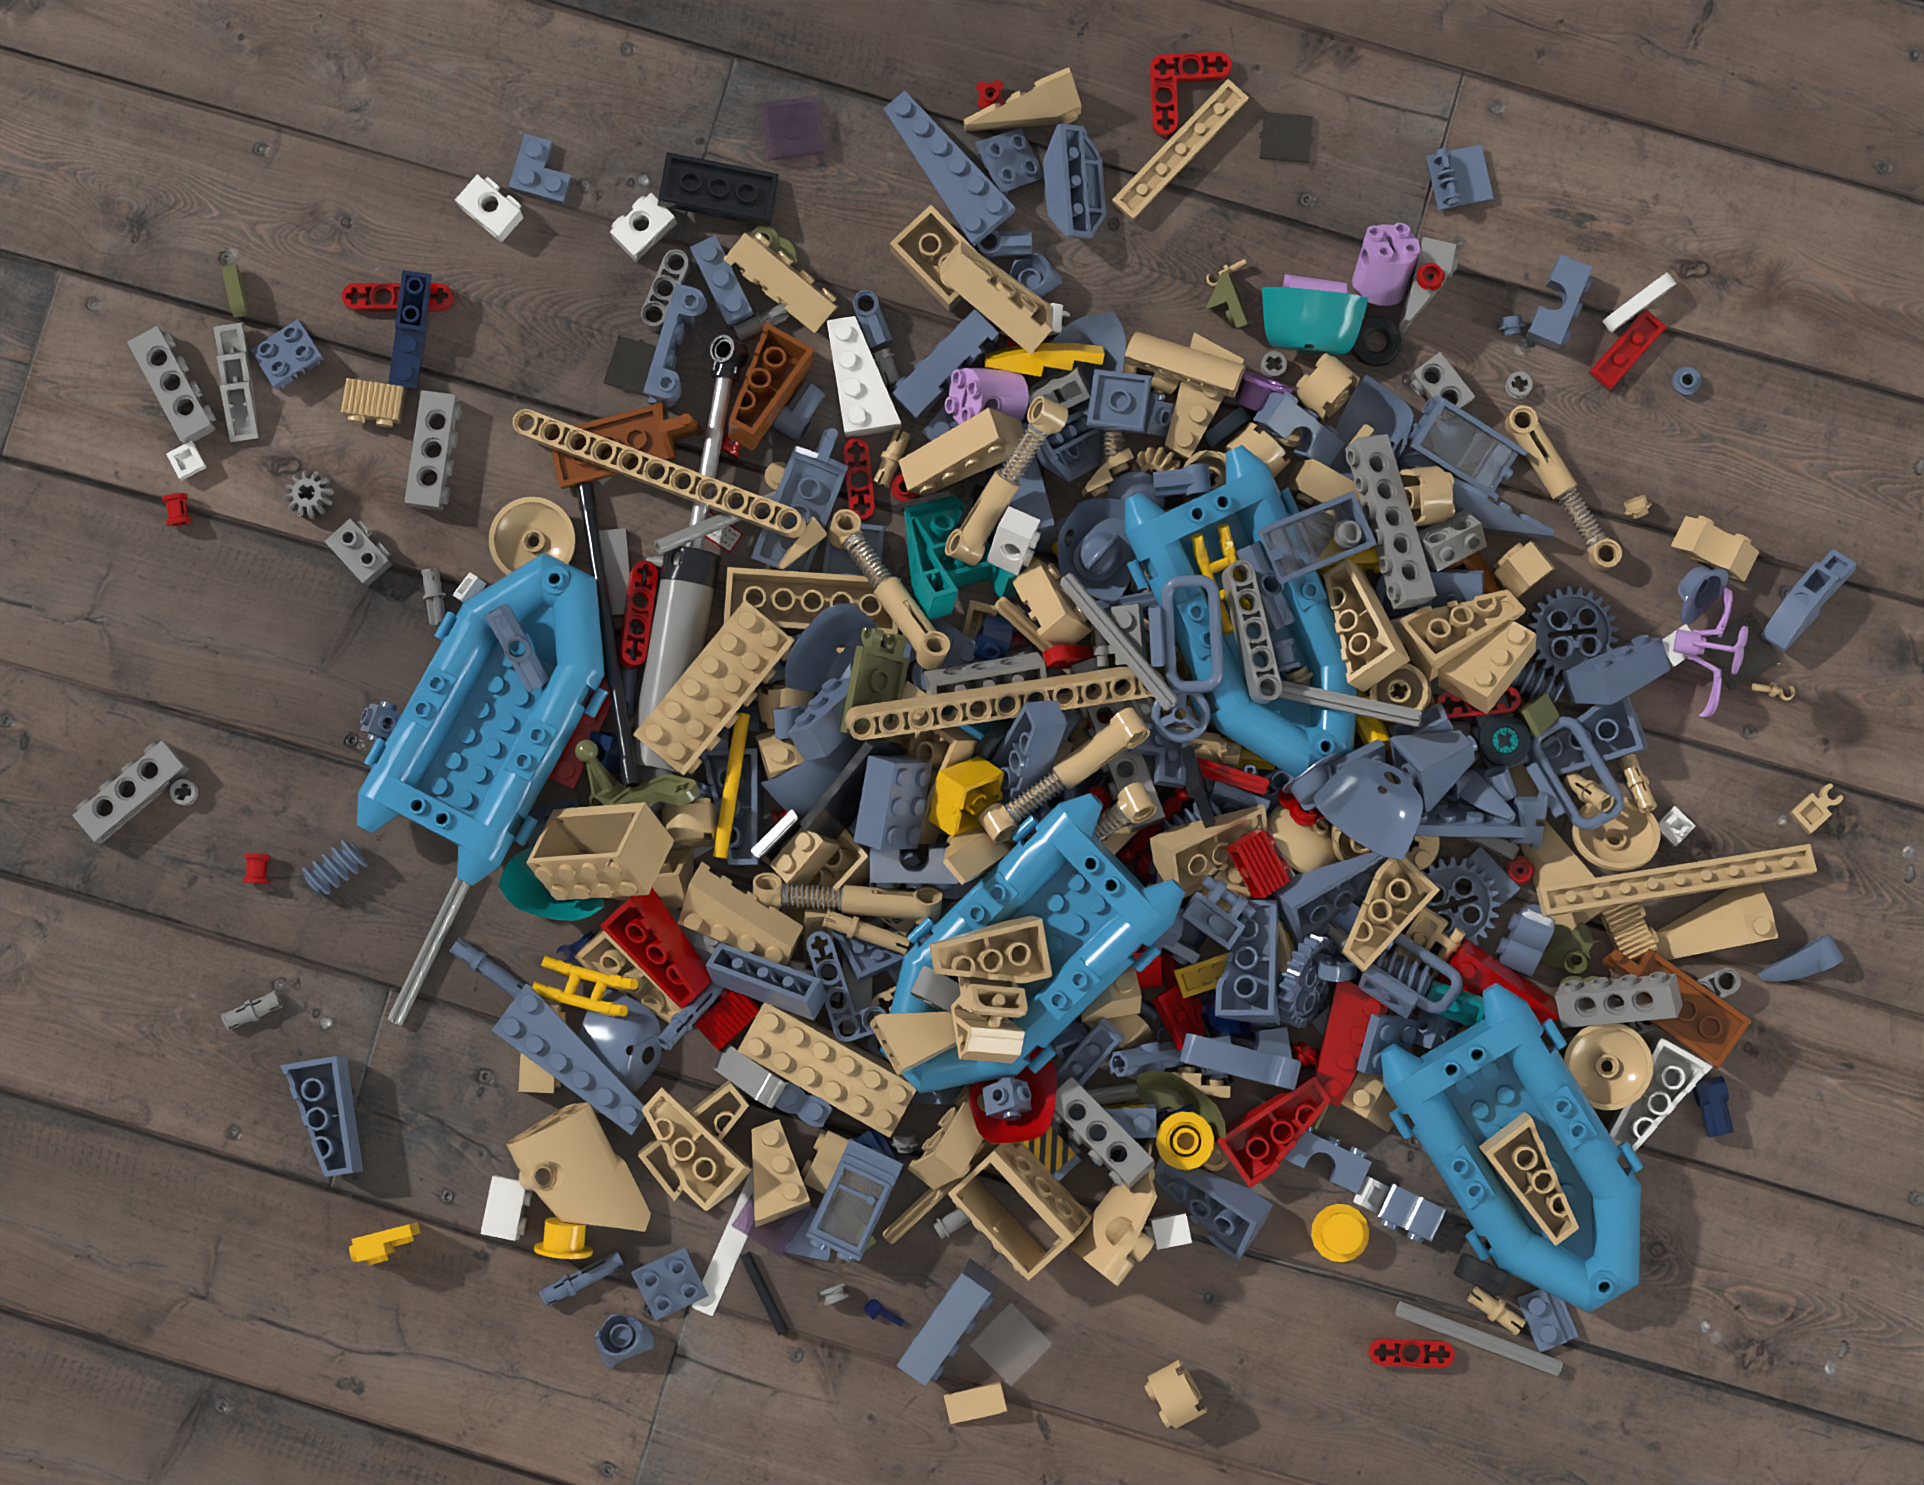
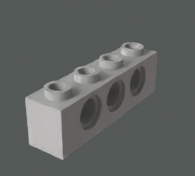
[127,326,216,444]
[404,390,462,512]
[924,652,1047,707]
[72,740,190,844]
[1555,971,1683,1028]
[1046,1076,1155,1190]

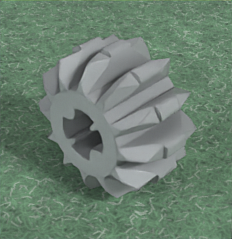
[284,470,334,519]

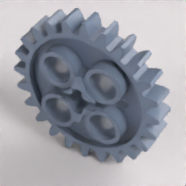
[1525,586,1619,679]
[1414,857,1501,950]
[1277,934,1338,1028]

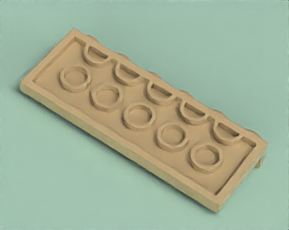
[633,600,795,776]

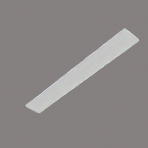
[692,1167,755,1316]

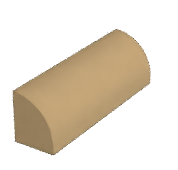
[1124,331,1246,398]

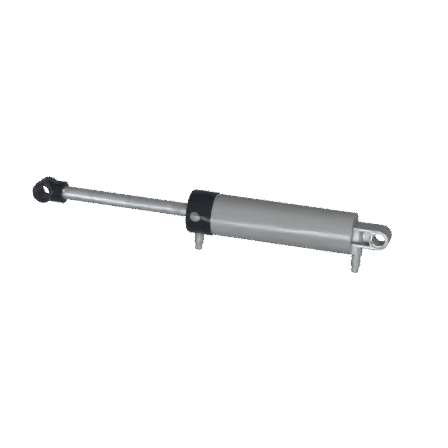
[610,335,749,818]

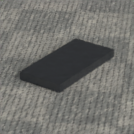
[657,152,779,227]
[800,738,908,840]

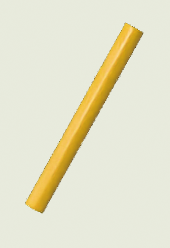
[713,713,750,859]

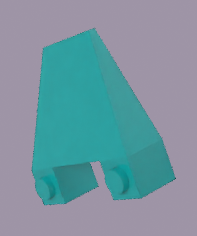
[904,495,1030,620]

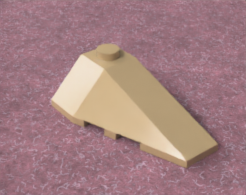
[964,67,1082,132]
[1398,589,1526,681]
[943,826,1018,885]
[1655,883,1778,960]
[929,915,1052,983]
[1340,1009,1418,1133]
[642,1087,753,1211]

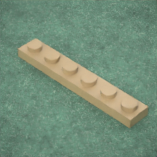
[1112,79,1249,221]

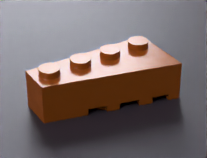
[728,322,814,451]

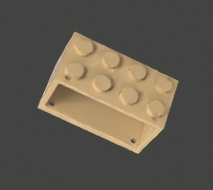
[526,802,674,900]
[948,1142,1093,1281]

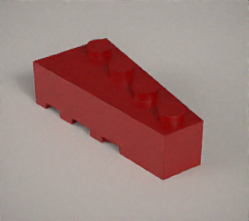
[600,887,712,1009]
[1435,938,1559,1037]
[1314,981,1388,1108]

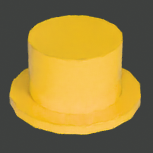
[1156,1111,1214,1170]
[1311,1204,1369,1262]
[534,1217,593,1259]

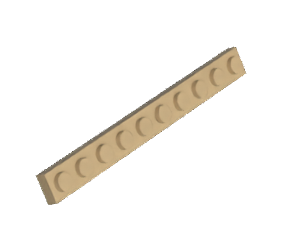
[1536,844,1817,917]

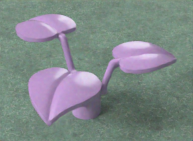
[1673,586,1748,718]

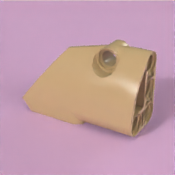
[506,1102,651,1232]
[1068,1137,1157,1286]

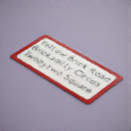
[705,511,744,554]

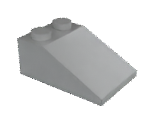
[1398,237,1460,333]

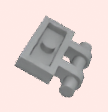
[1091,604,1147,667]

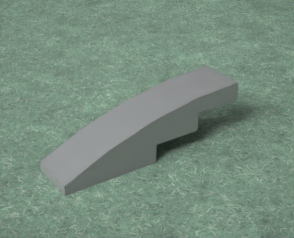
[213,322,259,442]

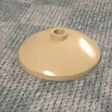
[489,497,576,575]
[1572,797,1661,871]
[1268,804,1341,873]
[1564,1023,1653,1110]

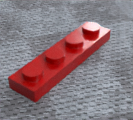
[548,676,612,790]

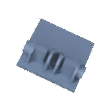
[975,128,1044,196]
[1426,144,1494,210]
[250,319,324,390]
[631,1247,708,1321]

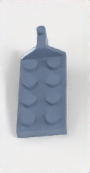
[751,428,848,572]
[1415,792,1550,849]

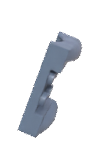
[643,283,707,409]

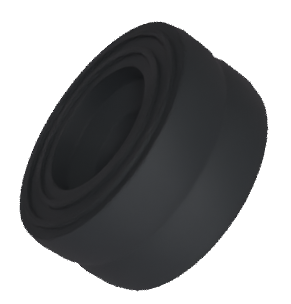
[1454,1253,1511,1296]

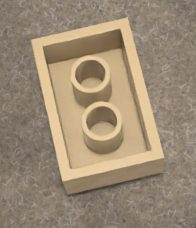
[890,205,977,312]

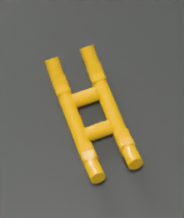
[1191,524,1250,635]
[532,955,638,1017]

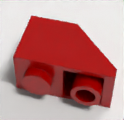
[1133,946,1162,989]

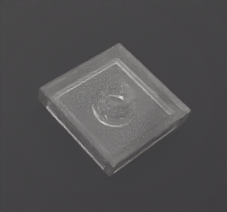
[969,1302,1052,1386]

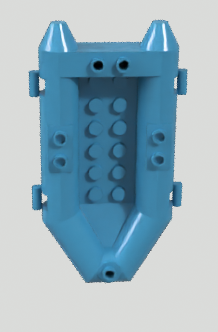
[1124,445,1358,778]
[357,552,608,886]
[880,793,1185,1094]
[1381,983,1643,1313]

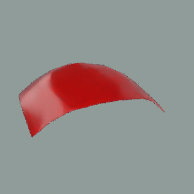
[968,1048,1057,1143]

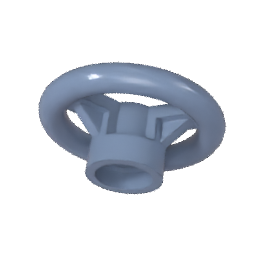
[1151,687,1210,743]

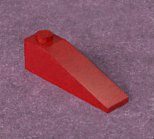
[1216,1075,1331,1188]

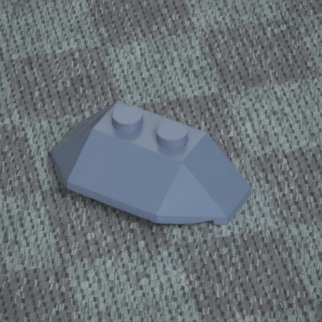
[1043,124,1107,239]
[1035,411,1106,482]

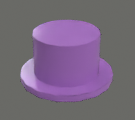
[1237,371,1293,411]

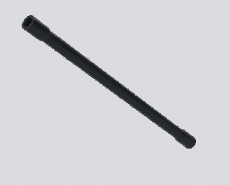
[576,482,641,788]

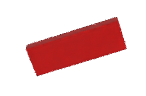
[1588,308,1667,391]

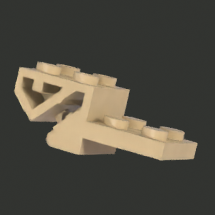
[951,976,1028,1063]

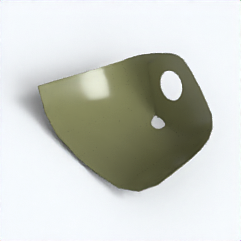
[1137,1070,1226,1139]

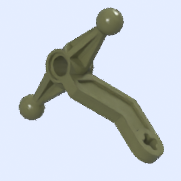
[575,740,700,806]

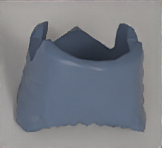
[1009,253,1063,298]
[595,1314,655,1368]

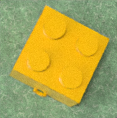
[929,756,1004,837]

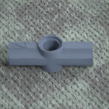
[1236,541,1295,632]
[485,603,550,692]
[1109,1041,1184,1077]

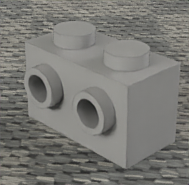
[325,518,393,587]

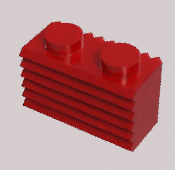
[1226,829,1291,898]
[695,988,760,1051]

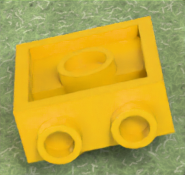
[349,1222,421,1266]

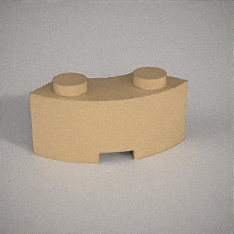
[1671,516,1759,582]

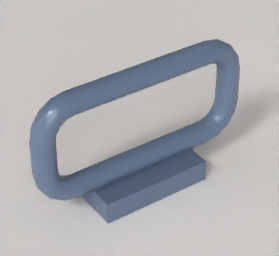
[1148,575,1224,693]
[1526,716,1624,830]
[1358,933,1463,1019]

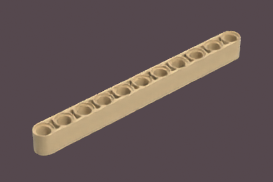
[512,409,806,538]
[845,664,1164,740]

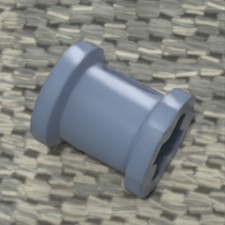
[1272,638,1301,672]

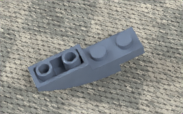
[1761,549,1857,652]

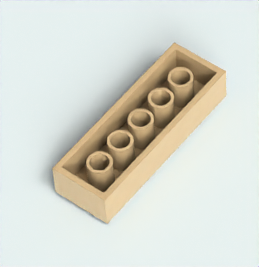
[724,567,901,641]
[737,1002,917,1138]

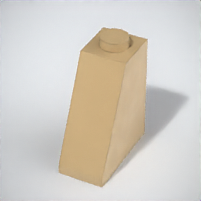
[870,1012,957,1075]

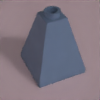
[1389,730,1477,813]

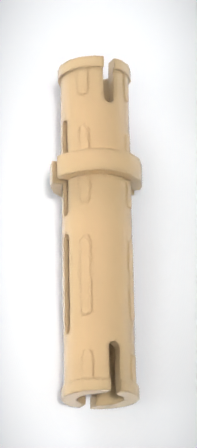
[822,909,910,955]

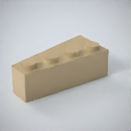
[723,232,839,333]
[940,241,1053,354]
[1164,333,1244,463]
[1281,459,1389,523]
[1324,559,1410,692]
[907,1081,995,1190]
[1479,1111,1579,1246]

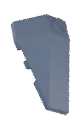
[1215,900,1280,1023]
[1154,1157,1273,1261]

